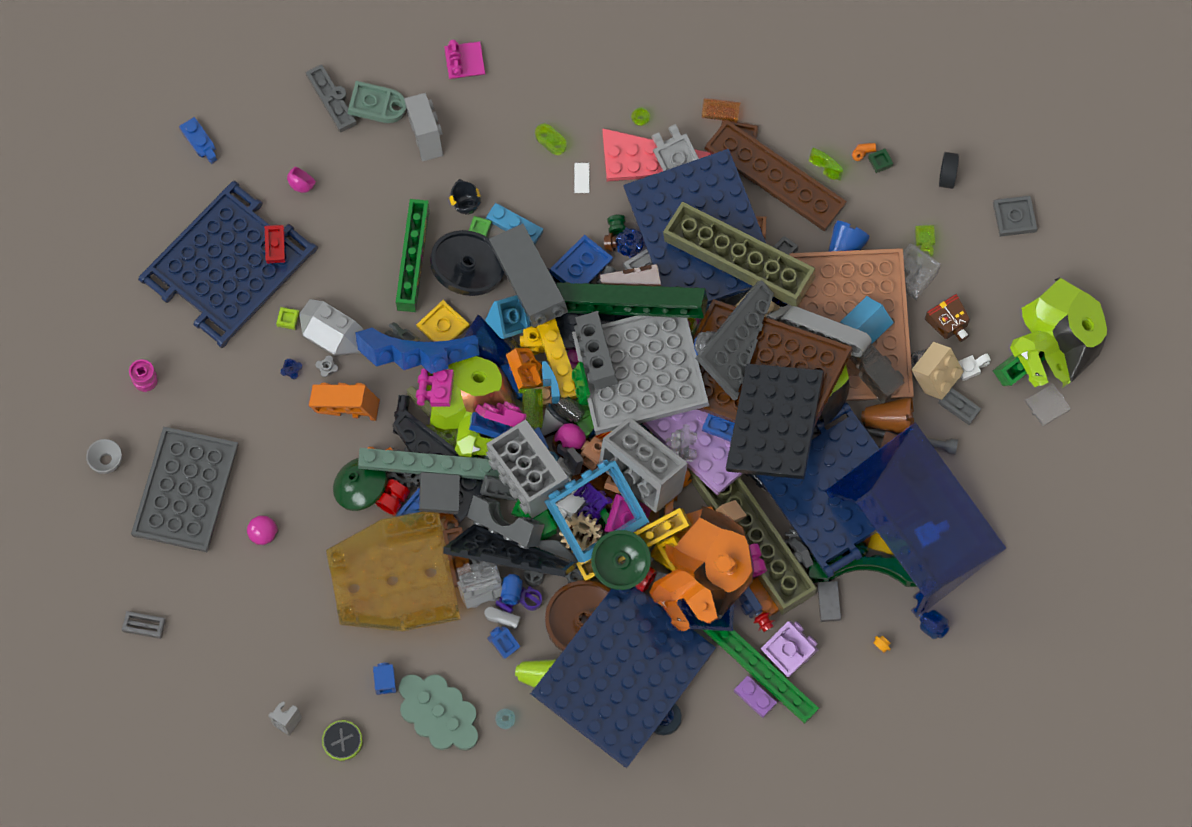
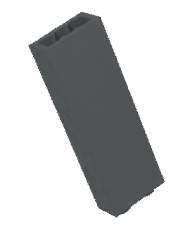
[489,224,568,328]

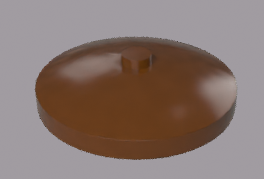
[545,580,611,652]

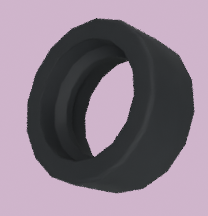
[939,152,959,189]

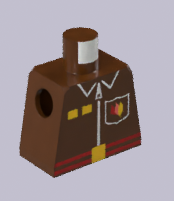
[925,294,970,342]

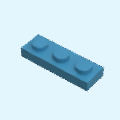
[486,203,543,245]

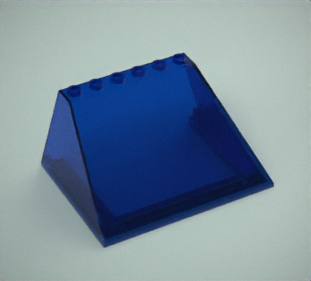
[825,422,1006,618]

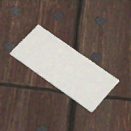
[574,163,589,193]

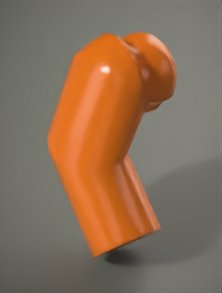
[852,143,876,161]

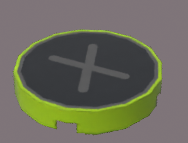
[322,720,362,761]

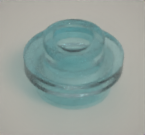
[495,709,515,729]

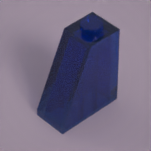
[464,315,511,368]

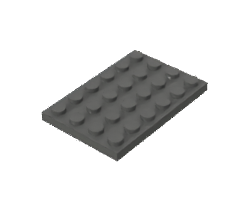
[131,426,239,552]

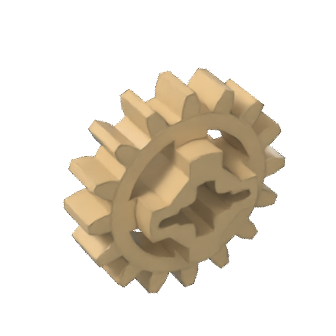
[559,512,603,553]

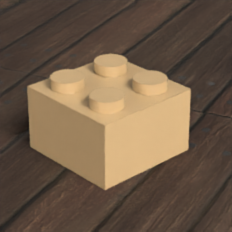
[911,342,964,400]

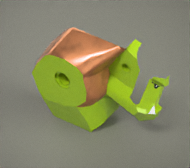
[427,356,516,458]

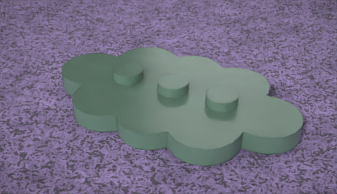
[399,674,478,750]

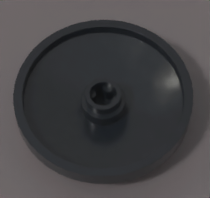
[430,230,504,296]

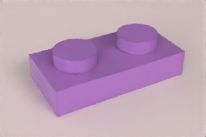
[734,676,777,718]

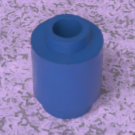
[501,574,523,605]

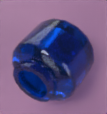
[920,610,950,639]

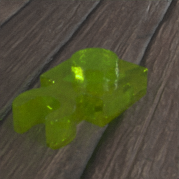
[915,225,935,258]

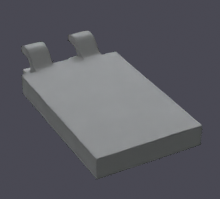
[652,124,699,171]

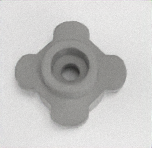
[316,356,338,377]

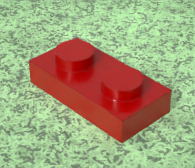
[265,225,285,263]

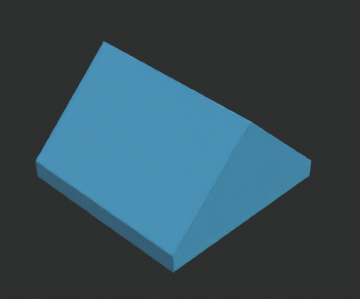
[485,295,530,339]
[840,296,894,347]

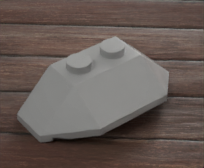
[299,299,364,356]

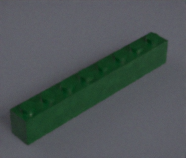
[556,282,708,318]

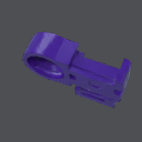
[573,482,612,525]
[495,586,542,613]

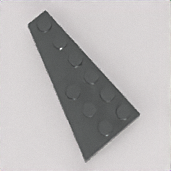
[695,280,774,400]

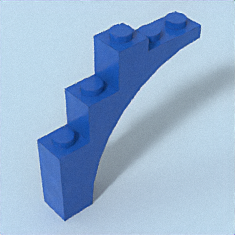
[355,327,479,374]

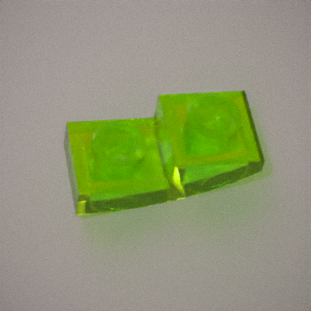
[809,147,843,181]

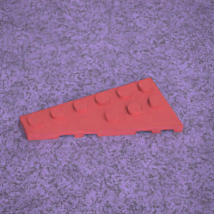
[602,128,711,181]

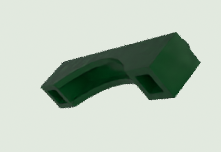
[808,554,927,588]

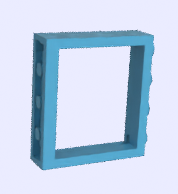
[544,459,649,563]

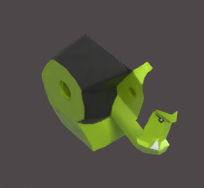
[1010,277,1107,388]

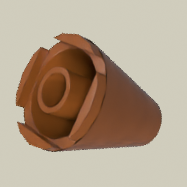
[861,397,914,435]

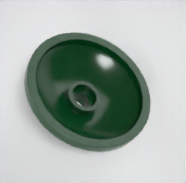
[333,458,387,511]
[591,530,651,590]

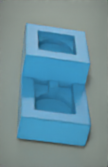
[542,361,560,404]

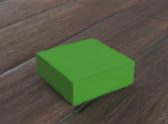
[469,216,492,237]

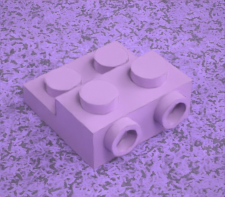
[761,621,819,677]

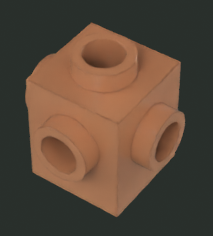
[581,436,603,471]

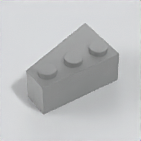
[404,93,443,161]

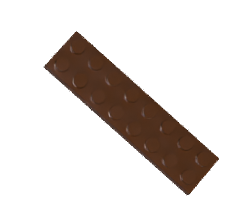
[704,119,847,232]

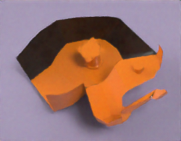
[649,506,754,631]

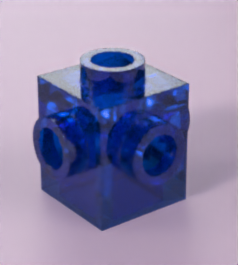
[616,227,644,258]

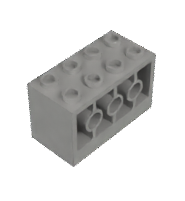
[599,417,688,513]
[486,419,571,518]

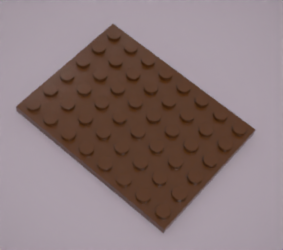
[692,299,853,427]

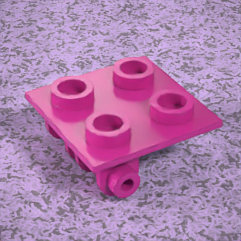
[444,40,485,79]

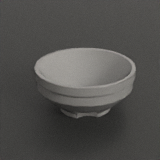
[86,439,122,474]

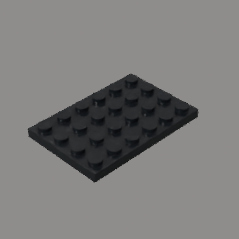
[726,364,824,479]

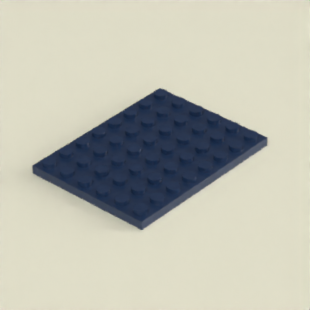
[623,149,766,305]
[530,586,716,768]

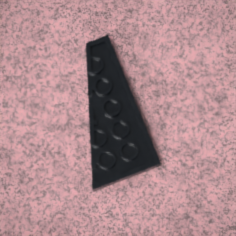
[393,410,483,524]

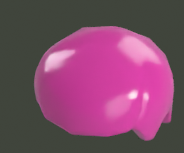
[287,167,316,193]
[555,423,586,449]
[247,515,278,545]

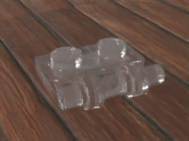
[457,561,502,593]

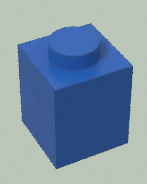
[373,663,397,695]

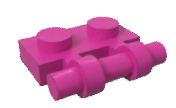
[416,369,454,407]

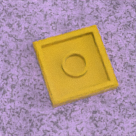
[416,300,470,342]

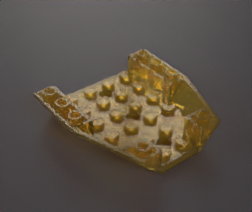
[326,511,461,632]

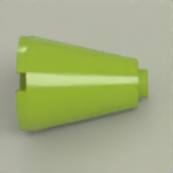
[515,660,556,688]

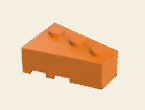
[309,383,380,421]

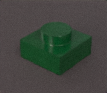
[868,148,893,173]

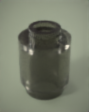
[556,396,586,423]

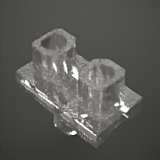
[666,424,697,462]

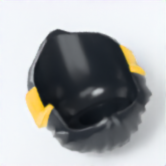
[449,179,481,215]

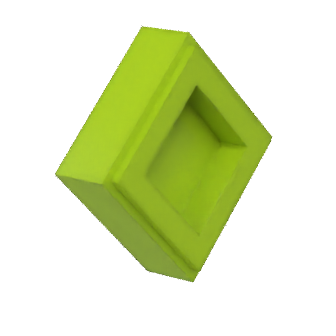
[276,307,299,330]

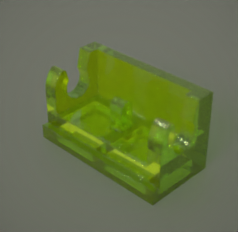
[518,389,543,428]

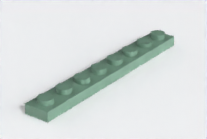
[358,448,500,480]

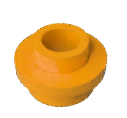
[873,635,891,653]

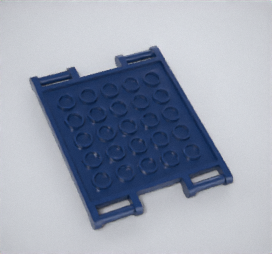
[138,181,318,348]
[756,402,928,578]

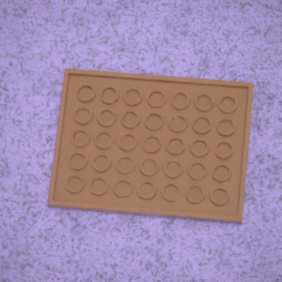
[789,248,914,401]

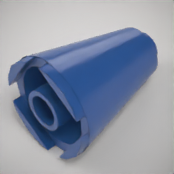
[828,221,870,252]

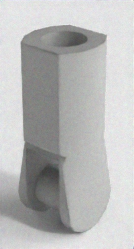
[484,607,521,630]

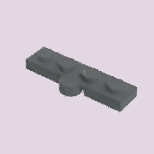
[306,64,356,132]

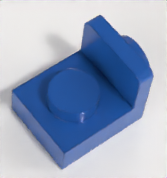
[487,626,520,659]

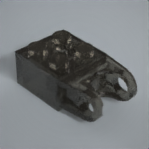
[849,344,905,403]

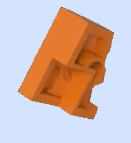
[506,348,543,389]

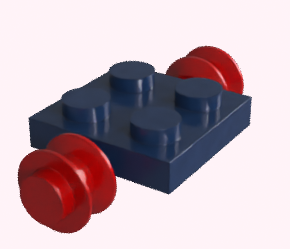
[738,587,775,632]

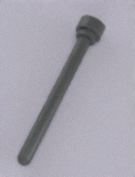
[866,427,958,455]

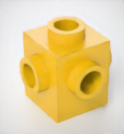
[520,326,545,355]

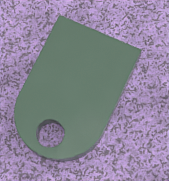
[348,81,406,123]

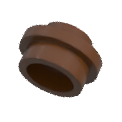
[604,233,618,252]

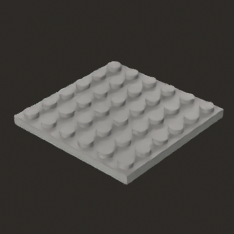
[572,316,709,435]

